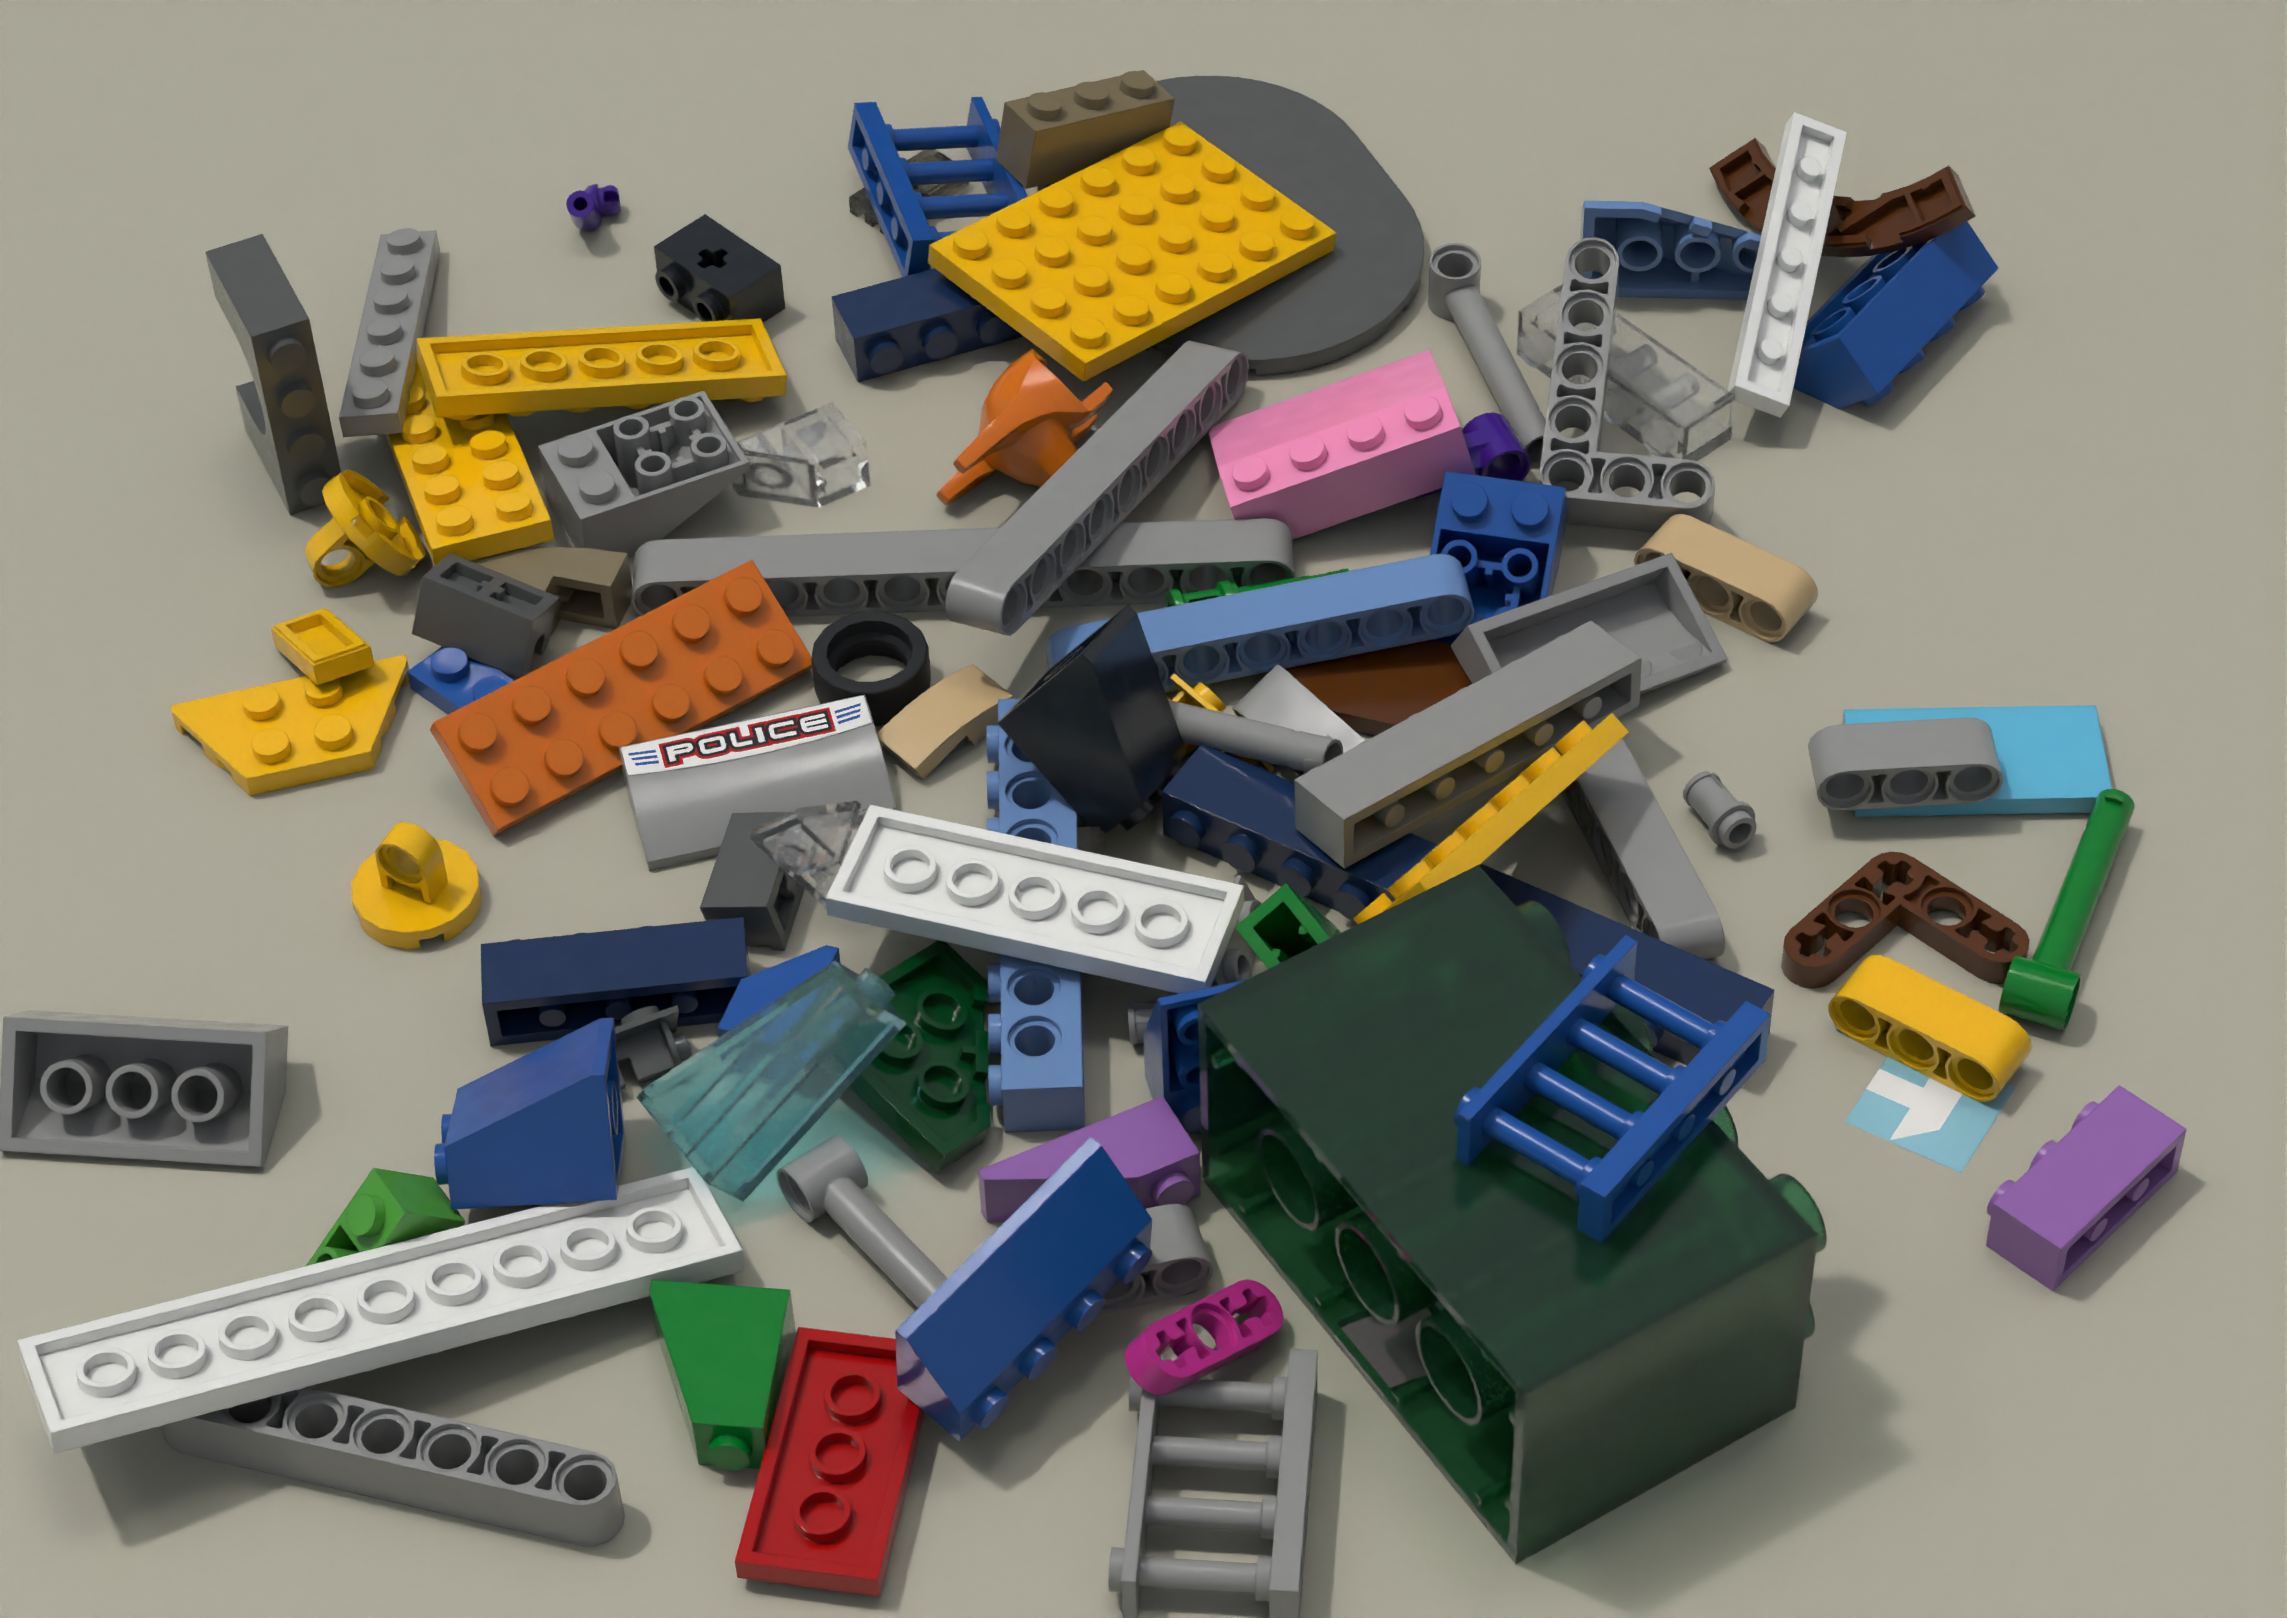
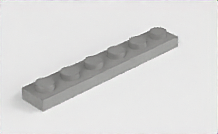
[339,228,440,438]

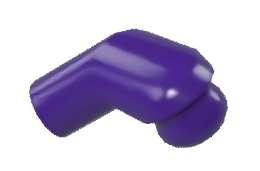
[566,184,621,231]

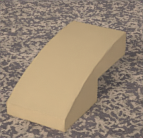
[877,664,1015,780]

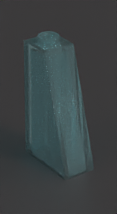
[636,961,907,1202]

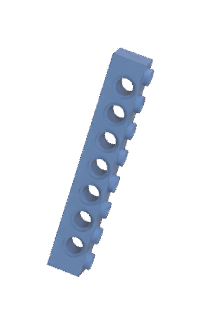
[986,699,1085,1132]

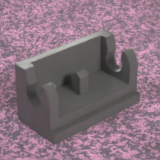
[412,553,560,678]
[700,812,816,950]

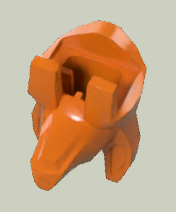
[936,349,1113,505]

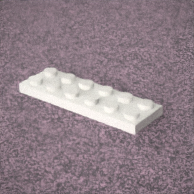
[826,805,1244,994]

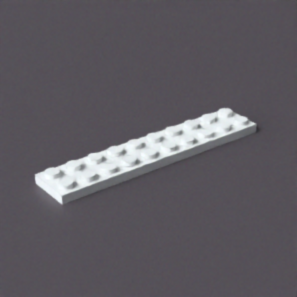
[17,1166,743,1454]

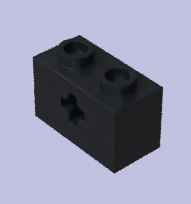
[654,214,785,323]

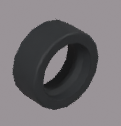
[811,611,931,726]

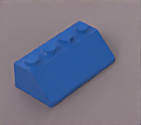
[1793,221,1999,409]
[895,1137,1152,1442]

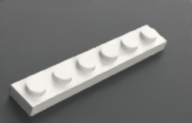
[1726,112,1847,418]

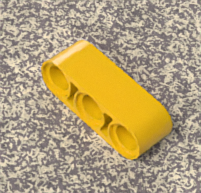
[1828,955,2032,1102]

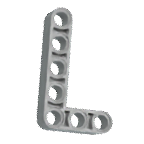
[1540,237,1715,532]

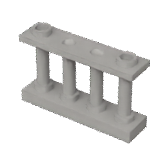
[1108,1349,1318,1618]

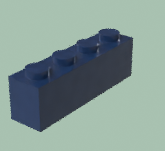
[831,268,1024,382]
[481,917,750,1046]

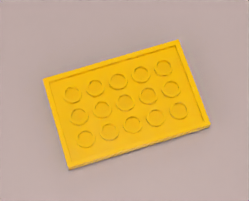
[928,121,1337,382]

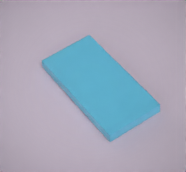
[1842,705,2112,817]

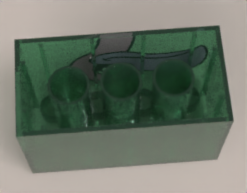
[1198,865,1827,1564]

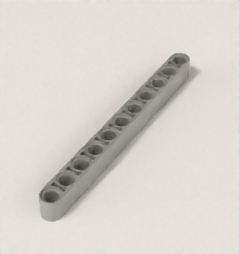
[631,518,1295,617]

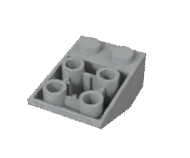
[538,391,750,558]

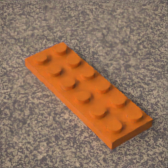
[430,560,812,837]

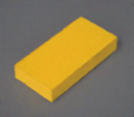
[271,608,375,685]

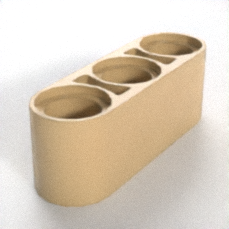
[1634,514,1818,642]

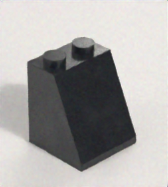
[998,604,1187,839]

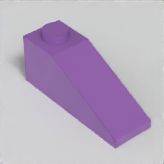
[978,1096,1201,1222]

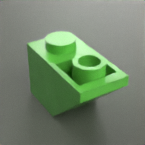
[306,1168,466,1266]

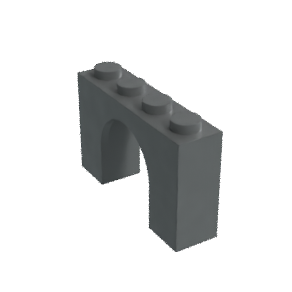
[205,234,341,515]

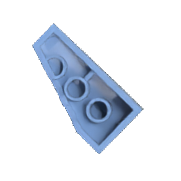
[1580,201,1761,300]

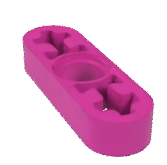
[1125,1279,1283,1396]

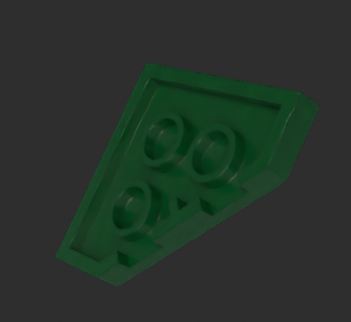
[799,940,990,1173]

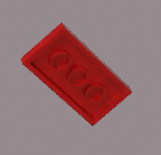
[735,1327,925,1596]

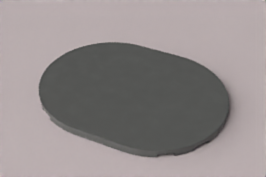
[1037,76,1424,375]

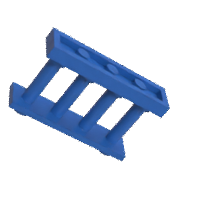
[848,97,1028,277]
[1454,935,1771,1244]

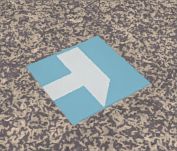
[1844,1056,2016,1173]

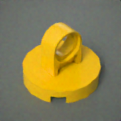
[305,469,426,587]
[351,822,482,950]

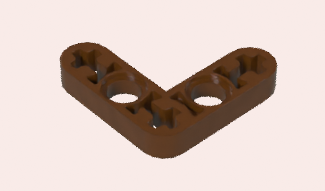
[1781,852,2030,989]

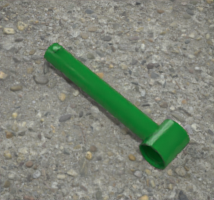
[1999,789,2135,1031]

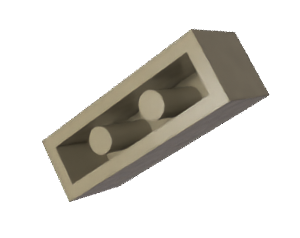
[996,70,1175,189]

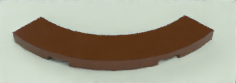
[1709,138,1976,258]

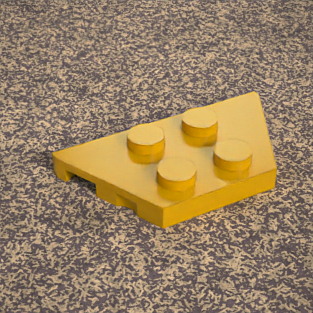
[170,654,409,796]

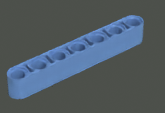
[1045,554,1474,692]

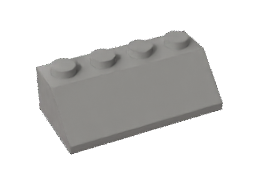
[0,1010,288,1167]

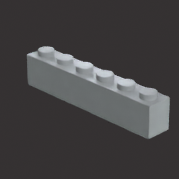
[1294,621,1642,869]

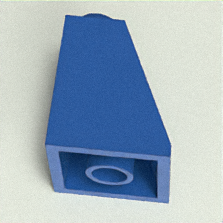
[434,1018,626,1210]

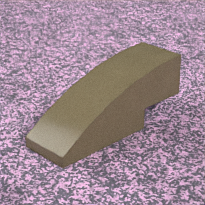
[432,547,633,636]

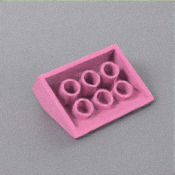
[1208,350,1476,540]

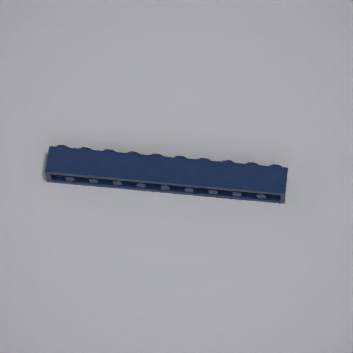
[1162,744,1774,1065]

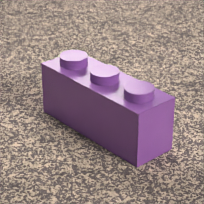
[1986,1085,2187,1291]

